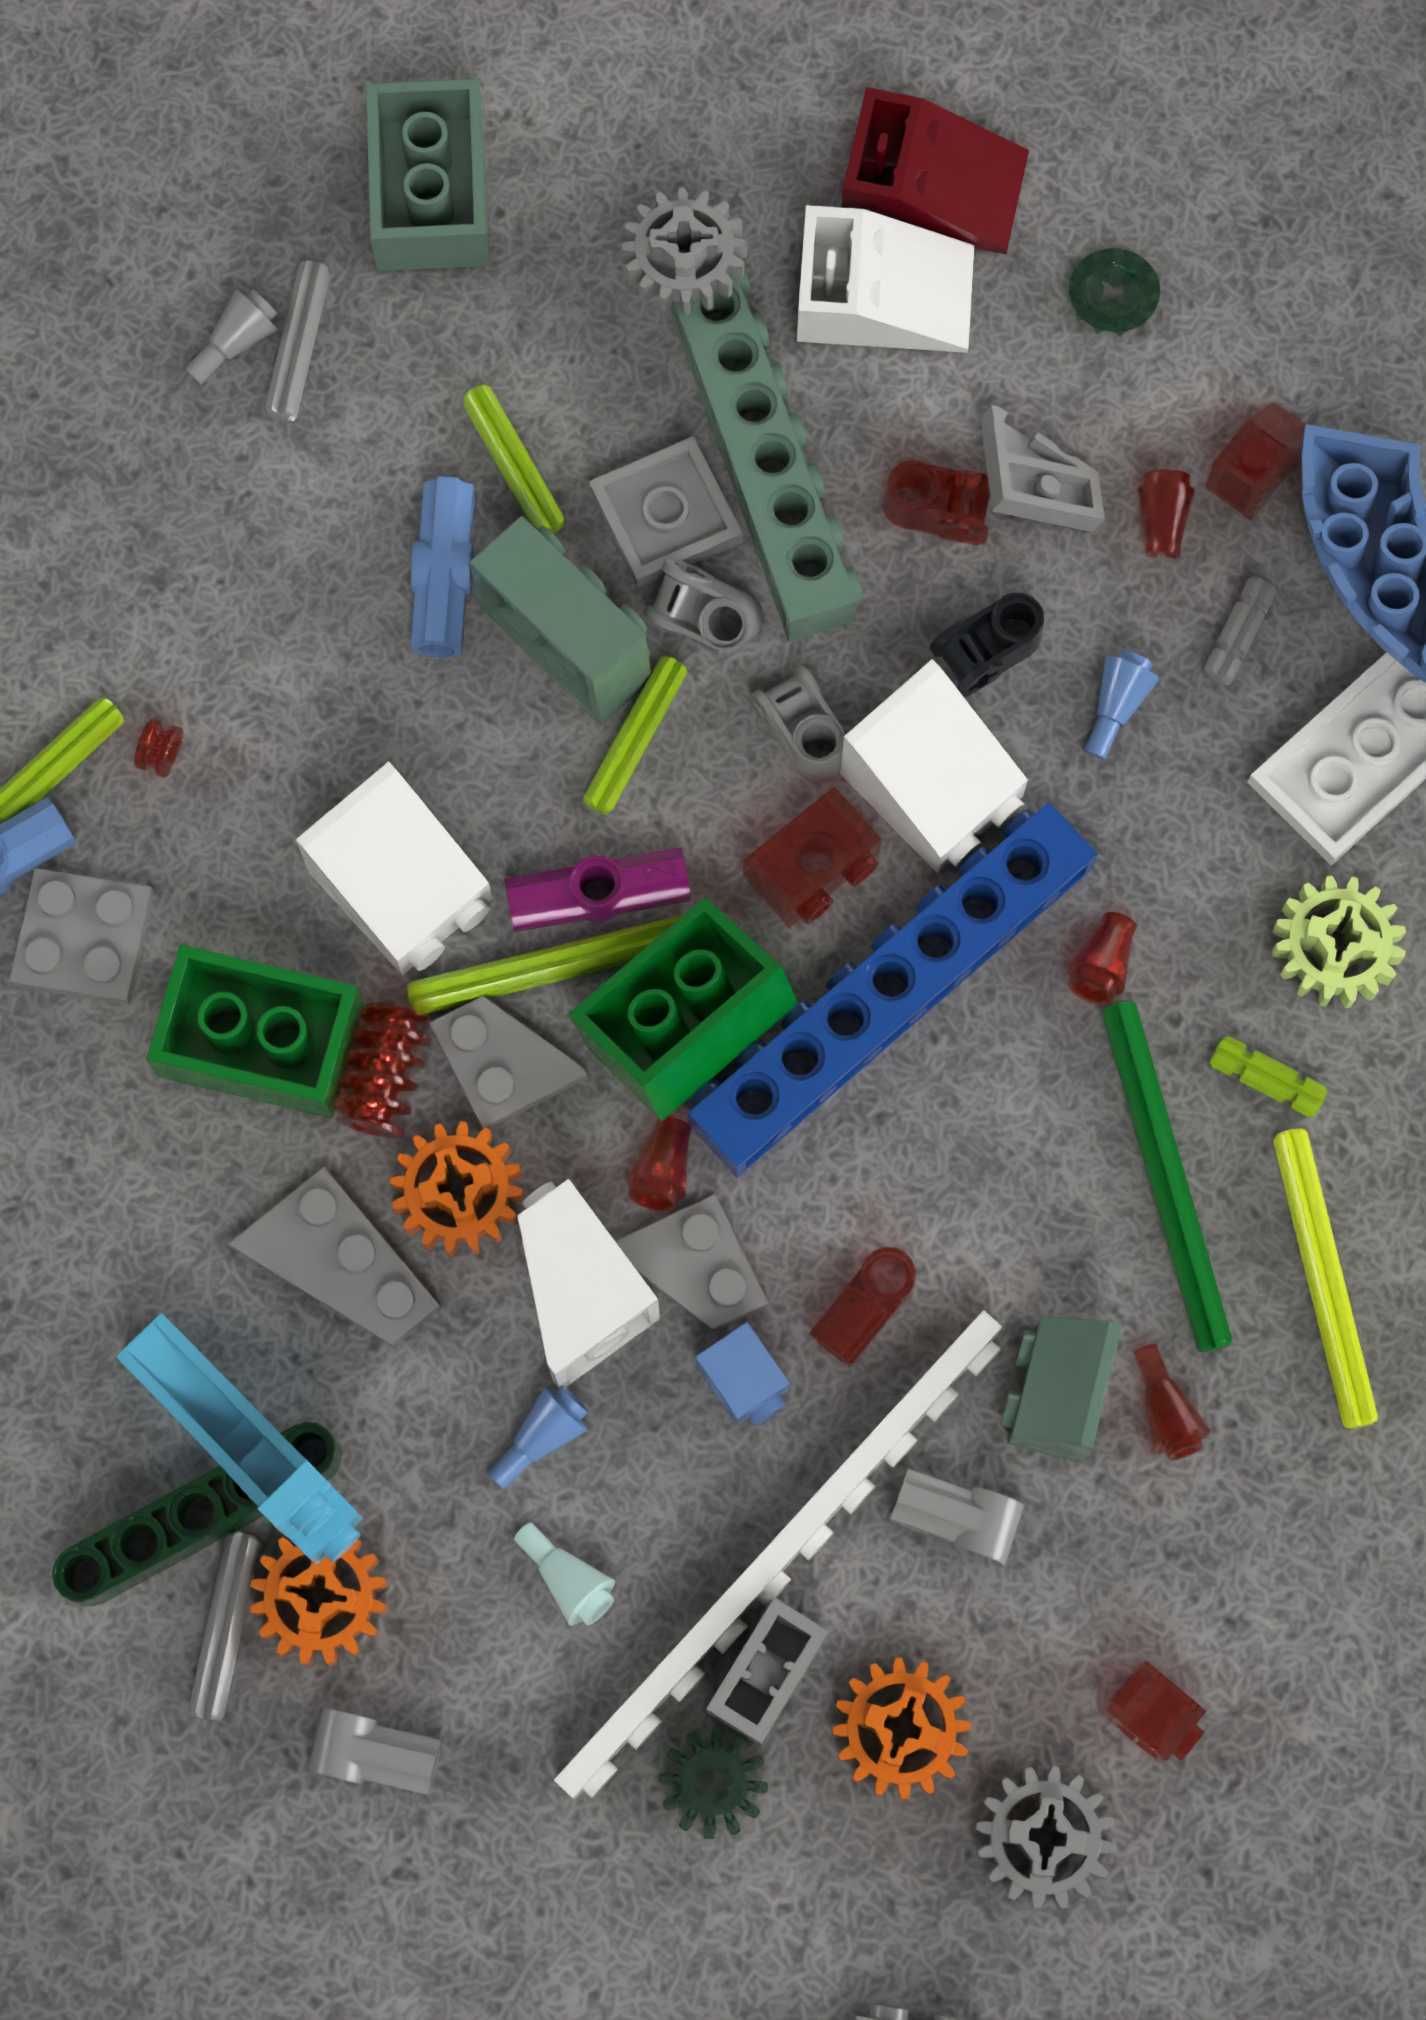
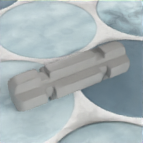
[1203,576,1277,686]

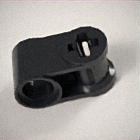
[929,593,1044,697]

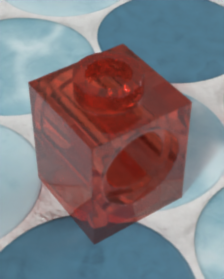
[1100,1660,1206,1763]

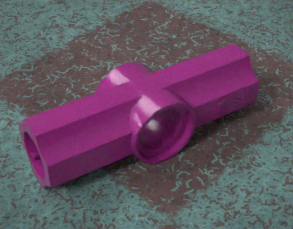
[504,847,691,933]

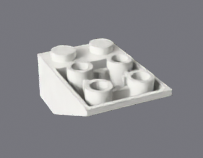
[797,205,974,353]

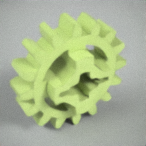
[1272,876,1406,1008]

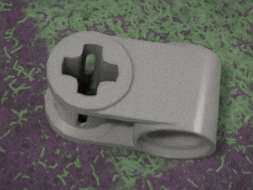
[644,558,764,651]
[750,665,845,783]

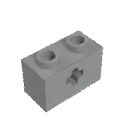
[706,1597,829,1747]

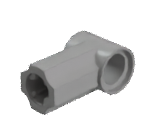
[890,1469,1025,1567]
[306,1708,443,1795]

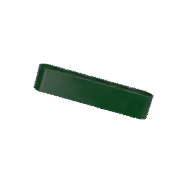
[52,1422,342,1607]

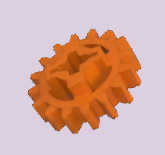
[390,1121,524,1257]
[250,1537,388,1666]
[832,1658,971,1800]

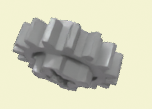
[621,187,747,315]
[974,1766,1116,1909]

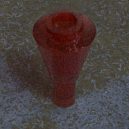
[1134,1344,1211,1460]

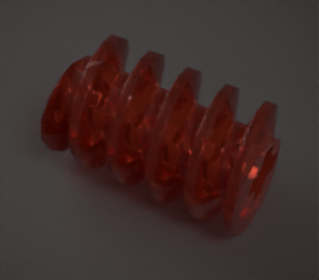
[333,1002,432,1138]

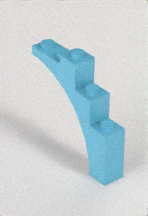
[116,1313,364,1565]

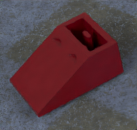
[841,87,1029,254]

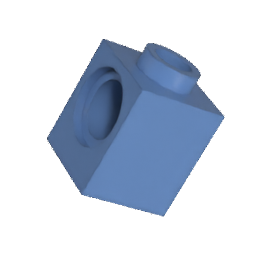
[695,1322,790,1427]

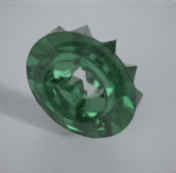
[1068,248,1160,337]

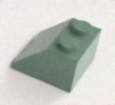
[1000,1316,1122,1463]

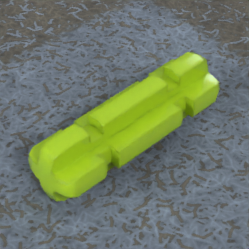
[1210,1036,1328,1117]

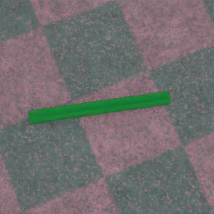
[1102,1000,1232,1352]

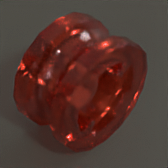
[134,718,183,778]

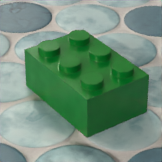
[568,896,799,1122]
[146,944,364,1119]

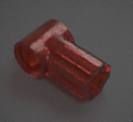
[809,1247,916,1368]

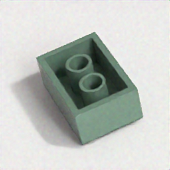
[366,78,490,271]
[469,516,651,725]

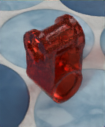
[883,460,990,545]

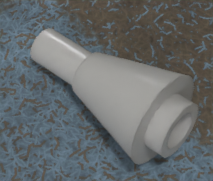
[185,289,278,385]

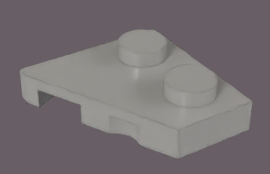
[980,405,1105,532]
[429,996,588,1129]
[615,1194,769,1332]

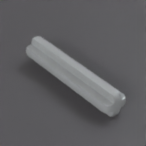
[265,260,330,422]
[188,1532,261,1721]

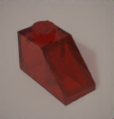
[1205,402,1305,521]

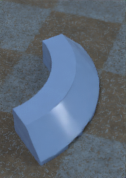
[1300,424,1426,683]

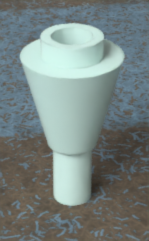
[514,1522,615,1626]

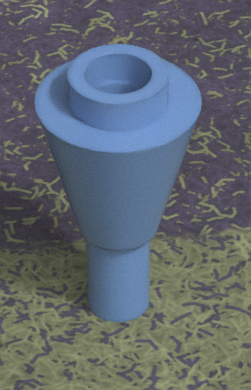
[1084,650,1160,760]
[487,1386,589,1489]

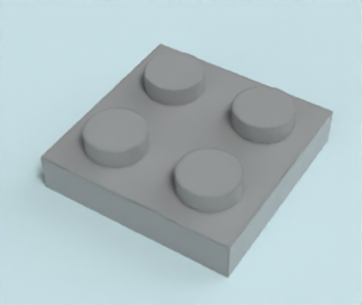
[589,436,743,589]
[9,868,154,1005]

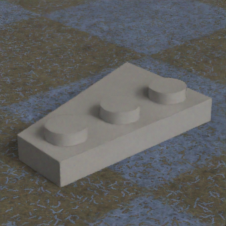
[228,1167,441,1347]

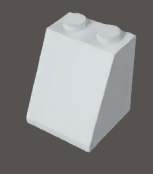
[840,659,1028,873]
[296,761,493,976]
[517,1179,660,1389]

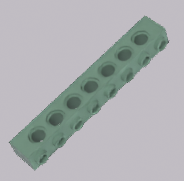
[662,198,863,642]

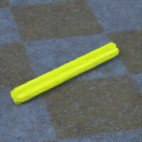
[1273,1128,1378,1429]

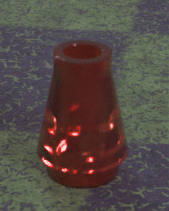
[1137,469,1195,558]
[1068,912,1137,1005]
[626,1116,692,1212]

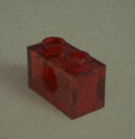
[743,786,882,928]

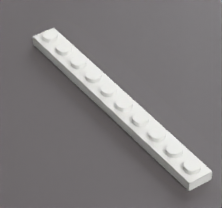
[554,1310,1002,1799]

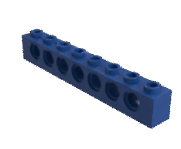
[688,802,1098,1178]

